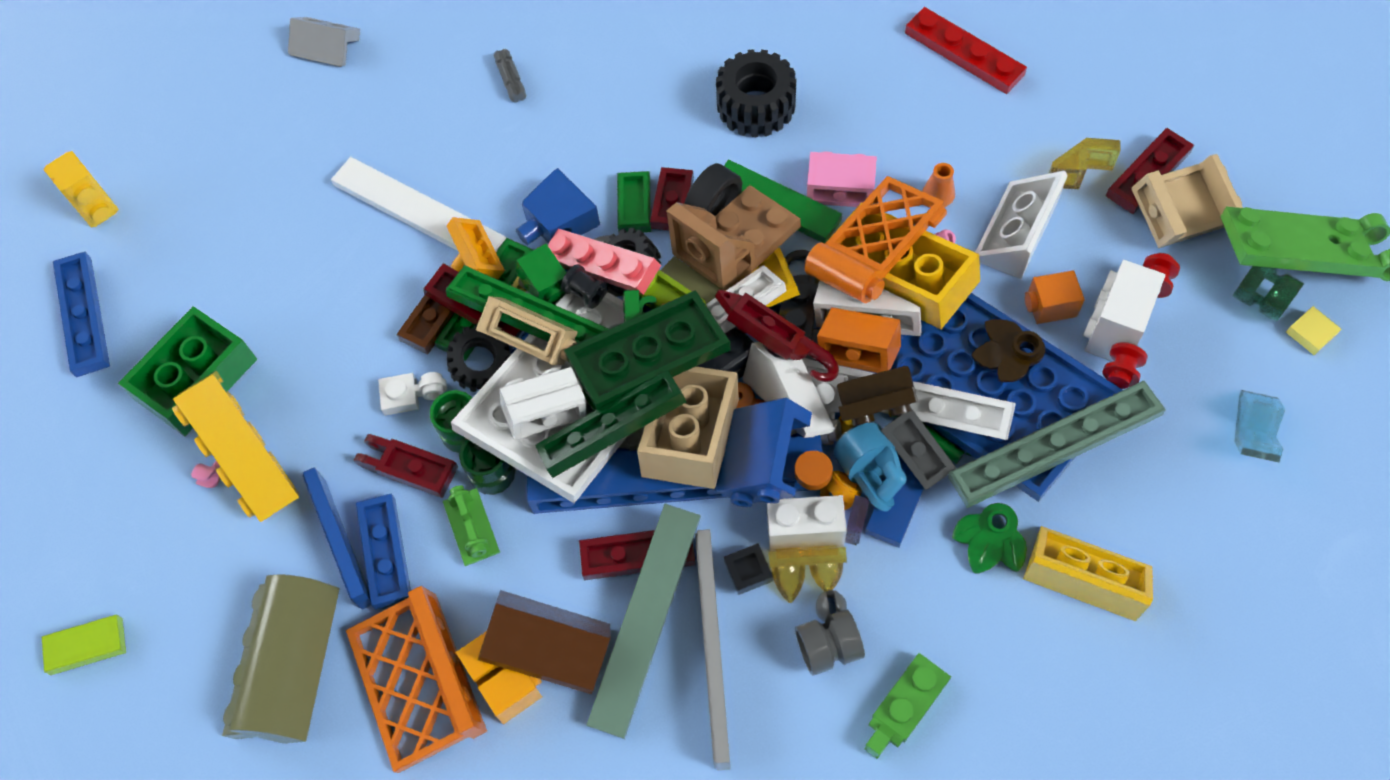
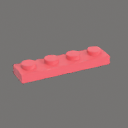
[548,229,661,295]

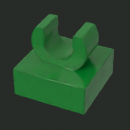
[623,290,657,322]

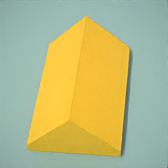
[1023,526,1153,621]

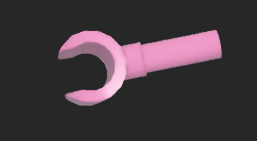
[191,461,221,488]

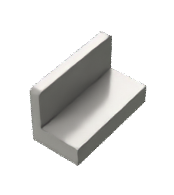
[288,17,360,66]

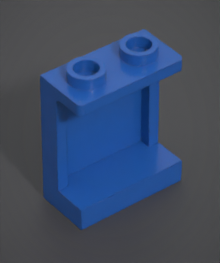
[717,398,812,507]

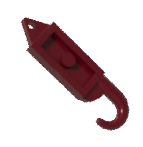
[715,289,839,382]

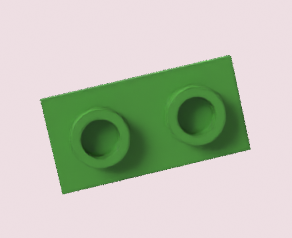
[442,485,500,567]

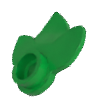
[952,503,1027,574]

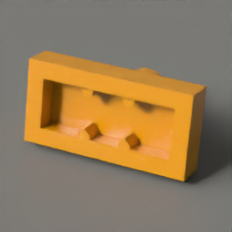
[446,217,505,279]

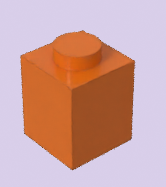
[1025,270,1085,324]

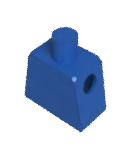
[516,168,600,246]

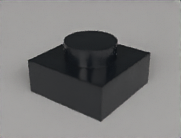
[724,543,773,595]

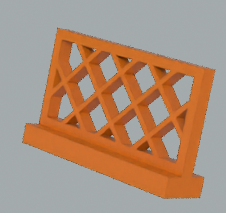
[346,586,488,773]

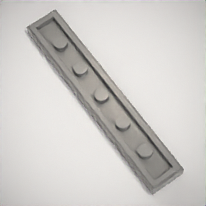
[695,529,731,771]

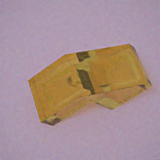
[1048,137,1121,190]

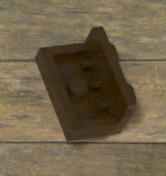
[837,366,918,426]

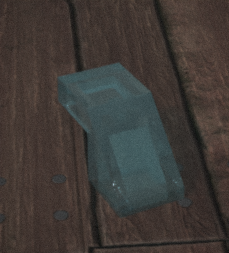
[1234,390,1286,463]

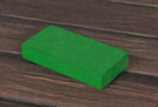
[617,171,651,233]

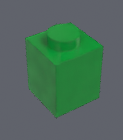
[516,244,566,303]

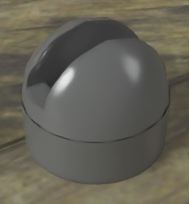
[815,590,847,622]

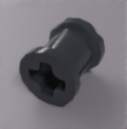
[561,264,608,309]

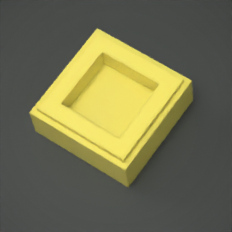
[1286,306,1342,355]

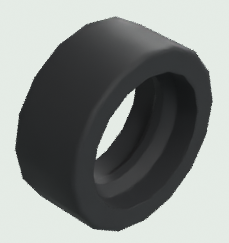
[684,163,743,216]

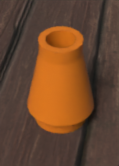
[922,163,955,207]

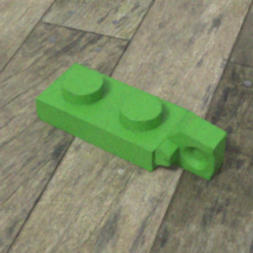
[864,653,951,759]

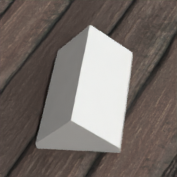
[975,171,1068,279]

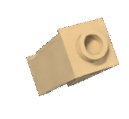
[476,296,578,365]

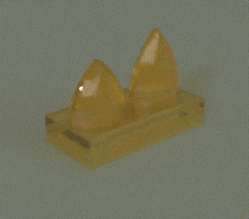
[767,545,847,603]

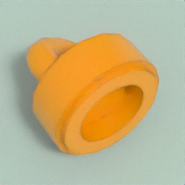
[820,471,862,510]

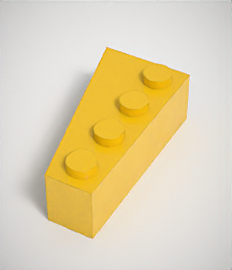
[172,371,299,522]

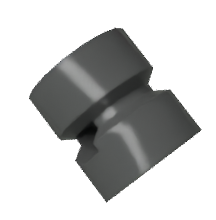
[795,609,865,676]

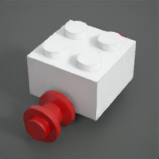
[1083,253,1180,389]

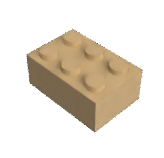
[637,367,739,489]

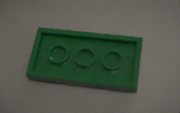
[564,290,731,410]

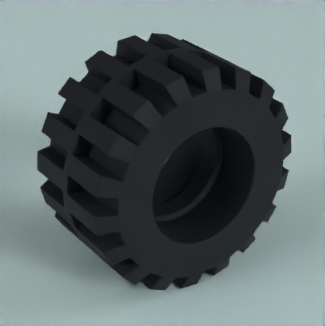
[716,49,796,137]

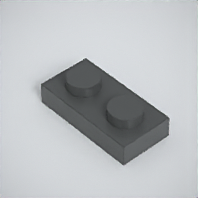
[881,408,957,490]

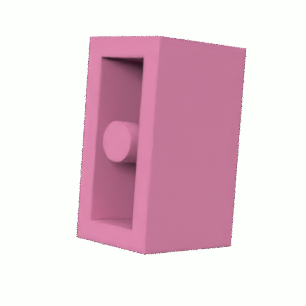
[807,151,877,207]

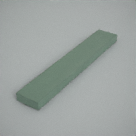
[948,381,1166,508]
[586,504,701,739]

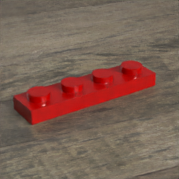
[905,6,1027,94]

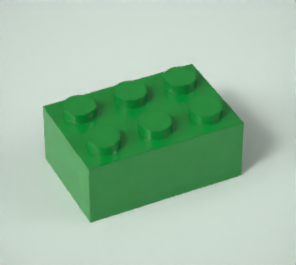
[118,306,257,437]

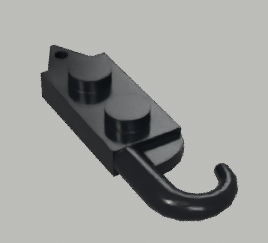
[779,250,820,339]

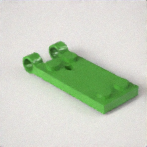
[1220,206,1390,281]

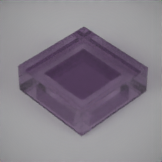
[845,495,869,546]

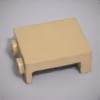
[1131,154,1243,248]

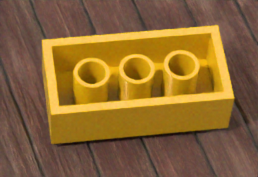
[830,202,980,329]

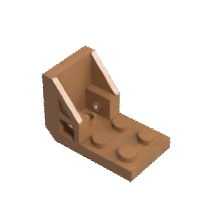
[667,185,801,290]

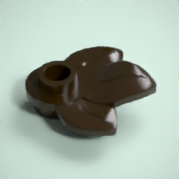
[972,319,1045,382]

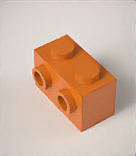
[817,307,901,373]

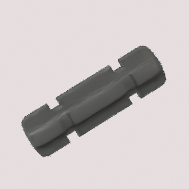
[494,48,526,103]

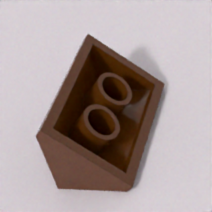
[477,590,611,694]

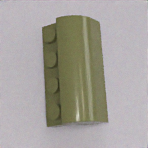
[222,575,340,744]

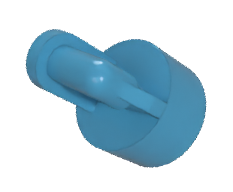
[833,423,906,512]

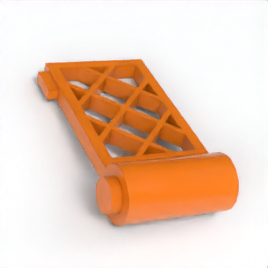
[805,176,947,303]

